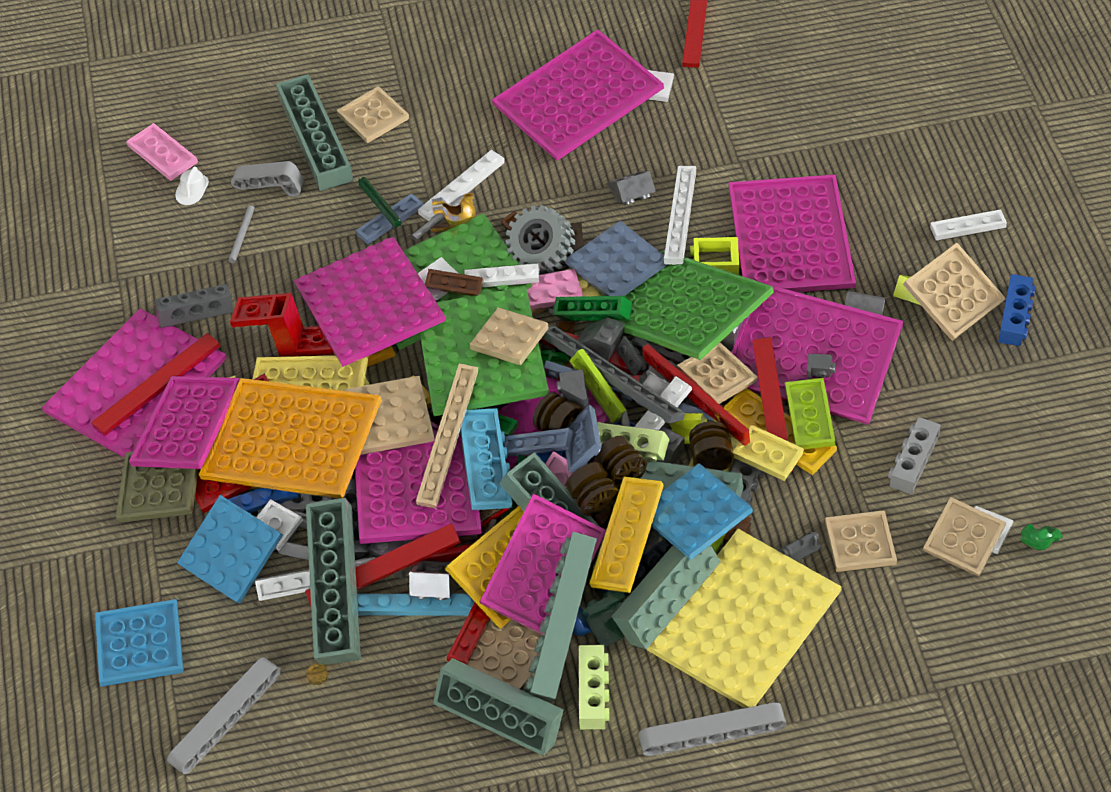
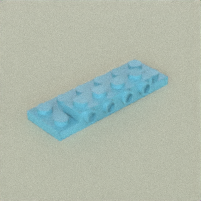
[460,408,512,510]

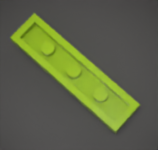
[570,349,627,423]

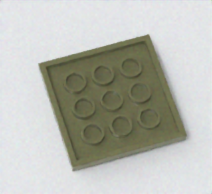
[116,452,198,523]

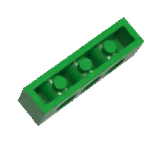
[553,296,632,321]

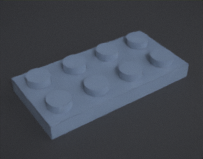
[565,405,602,473]

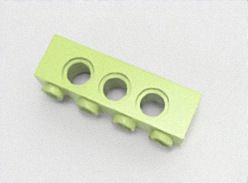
[597,422,669,462]
[579,645,609,730]

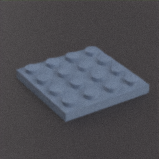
[565,221,668,297]

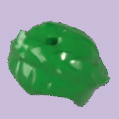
[1020,524,1063,551]

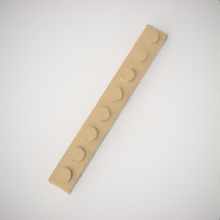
[416,363,478,509]

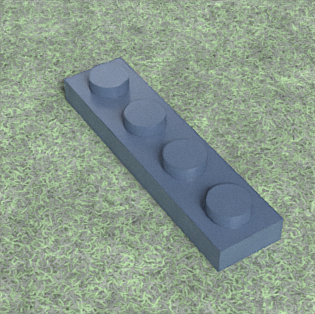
[356,193,423,244]
[503,428,573,457]

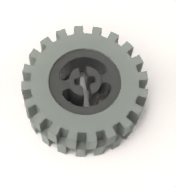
[506,205,575,274]

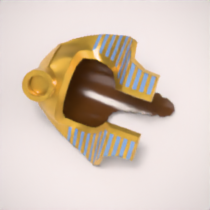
[430,193,476,232]

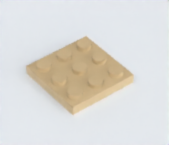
[337,86,409,143]
[470,308,548,366]
[677,343,758,404]
[923,497,1006,577]
[825,510,897,572]

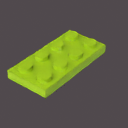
[785,378,835,449]

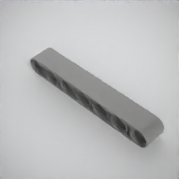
[167,657,281,774]
[638,703,786,756]

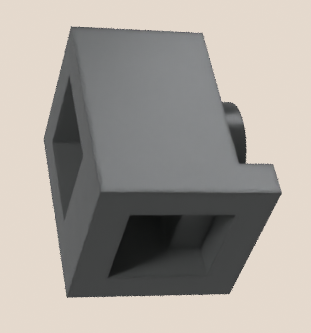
[807,354,836,379]

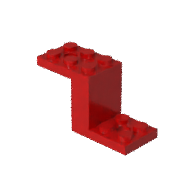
[230,293,334,357]

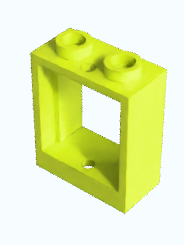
[690,237,739,275]

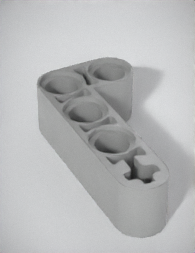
[231,161,304,197]

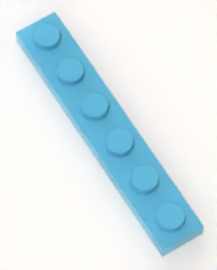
[357,594,475,616]

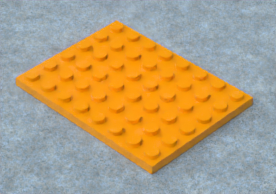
[199,378,382,499]

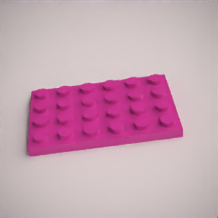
[129,376,240,469]
[479,494,606,634]

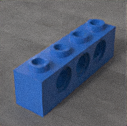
[998,274,1036,346]

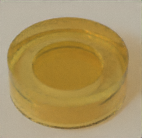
[306,664,328,685]

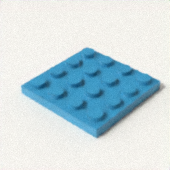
[651,464,753,560]
[177,495,283,604]
[95,599,184,687]

